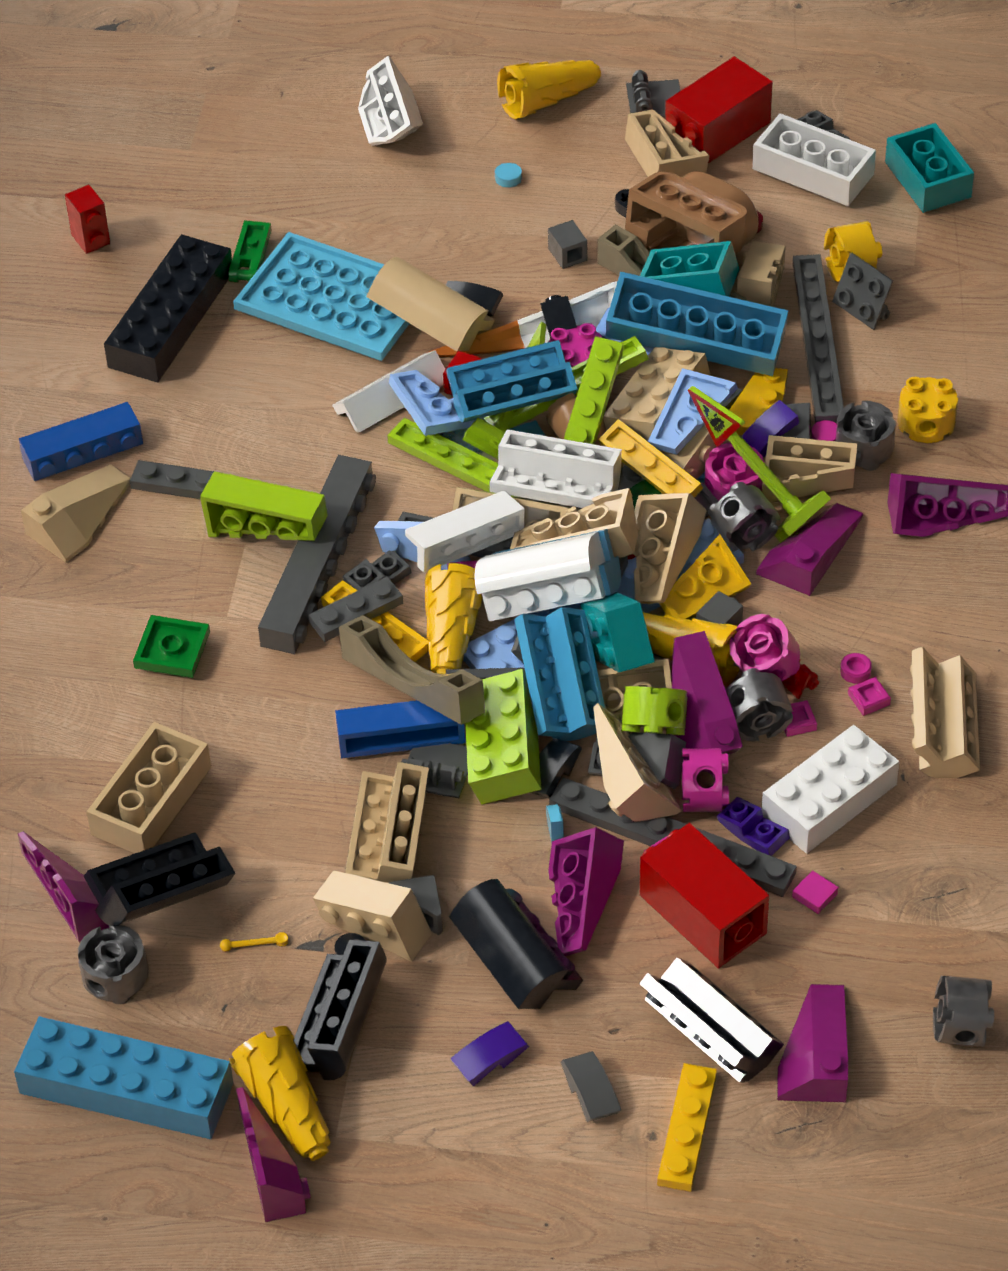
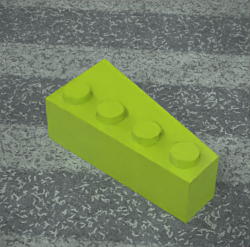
[200,471,328,541]

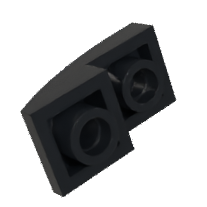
[446,281,503,316]
[529,738,582,799]

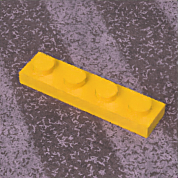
[598,419,703,498]
[321,580,429,662]
[657,1063,717,1192]

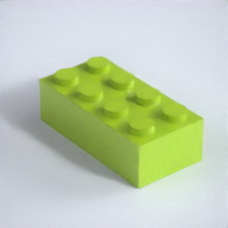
[465,669,541,805]

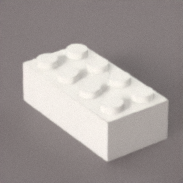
[752,113,876,206]
[762,724,899,854]

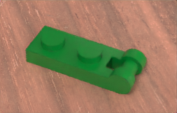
[229,220,272,283]

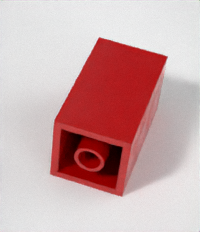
[665,56,773,164]
[640,822,769,969]

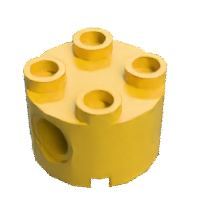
[824,221,883,282]
[897,377,958,443]

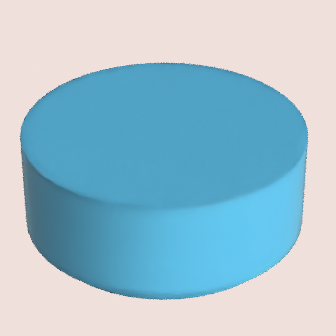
[495,163,522,187]

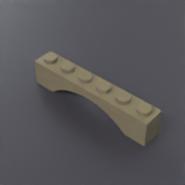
[598,224,747,301]
[339,615,485,725]

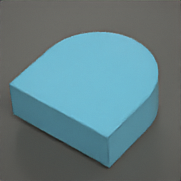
[546,804,564,843]

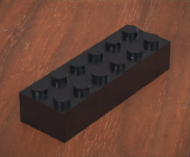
[104,234,232,383]

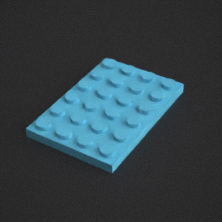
[233,232,410,361]

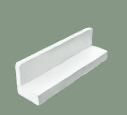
[332,350,445,432]
[405,491,525,573]

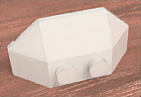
[358,56,423,146]

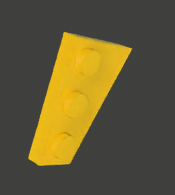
[729,368,788,435]
[659,534,751,620]

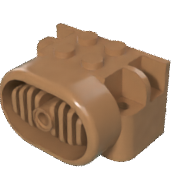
[625,171,758,254]

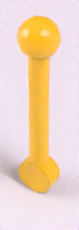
[220,932,288,952]

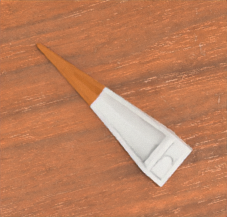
[426,281,618,357]

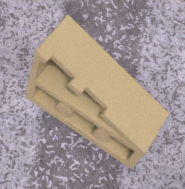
[734,241,786,307]

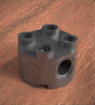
[836,401,896,471]
[708,482,780,554]
[725,668,793,741]
[78,924,148,1004]
[933,976,994,1047]

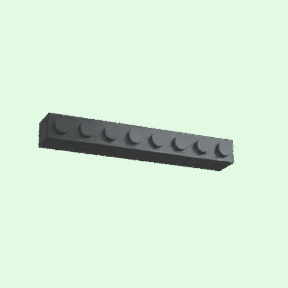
[258,454,376,654]

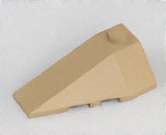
[510,488,638,558]
[634,493,707,604]
[593,703,681,822]

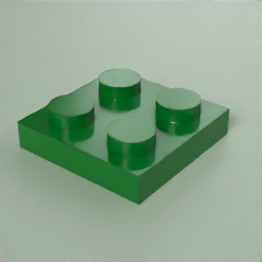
[133,615,210,678]

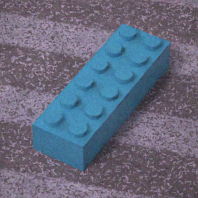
[606,271,788,376]
[14,1016,234,1140]

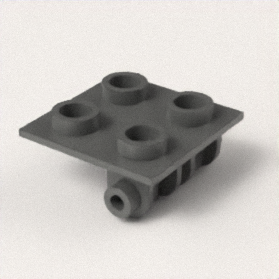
[626,70,680,118]
[832,253,893,330]
[401,743,468,799]

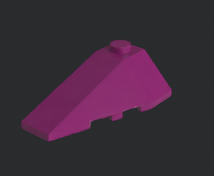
[887,473,1008,537]
[756,503,863,596]
[672,631,743,760]
[548,827,624,956]
[18,831,109,942]
[777,984,848,1102]
[236,1087,311,1222]

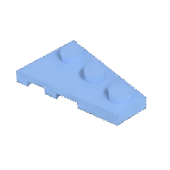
[648,368,738,455]

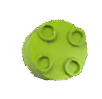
[621,686,687,735]

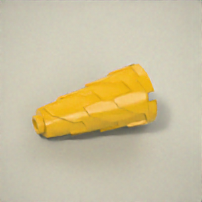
[497,60,601,119]
[425,563,483,674]
[643,612,740,687]
[229,1026,331,1161]

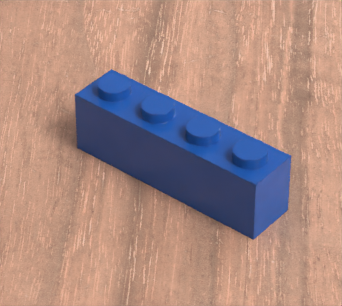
[19,402,143,481]
[335,700,466,759]

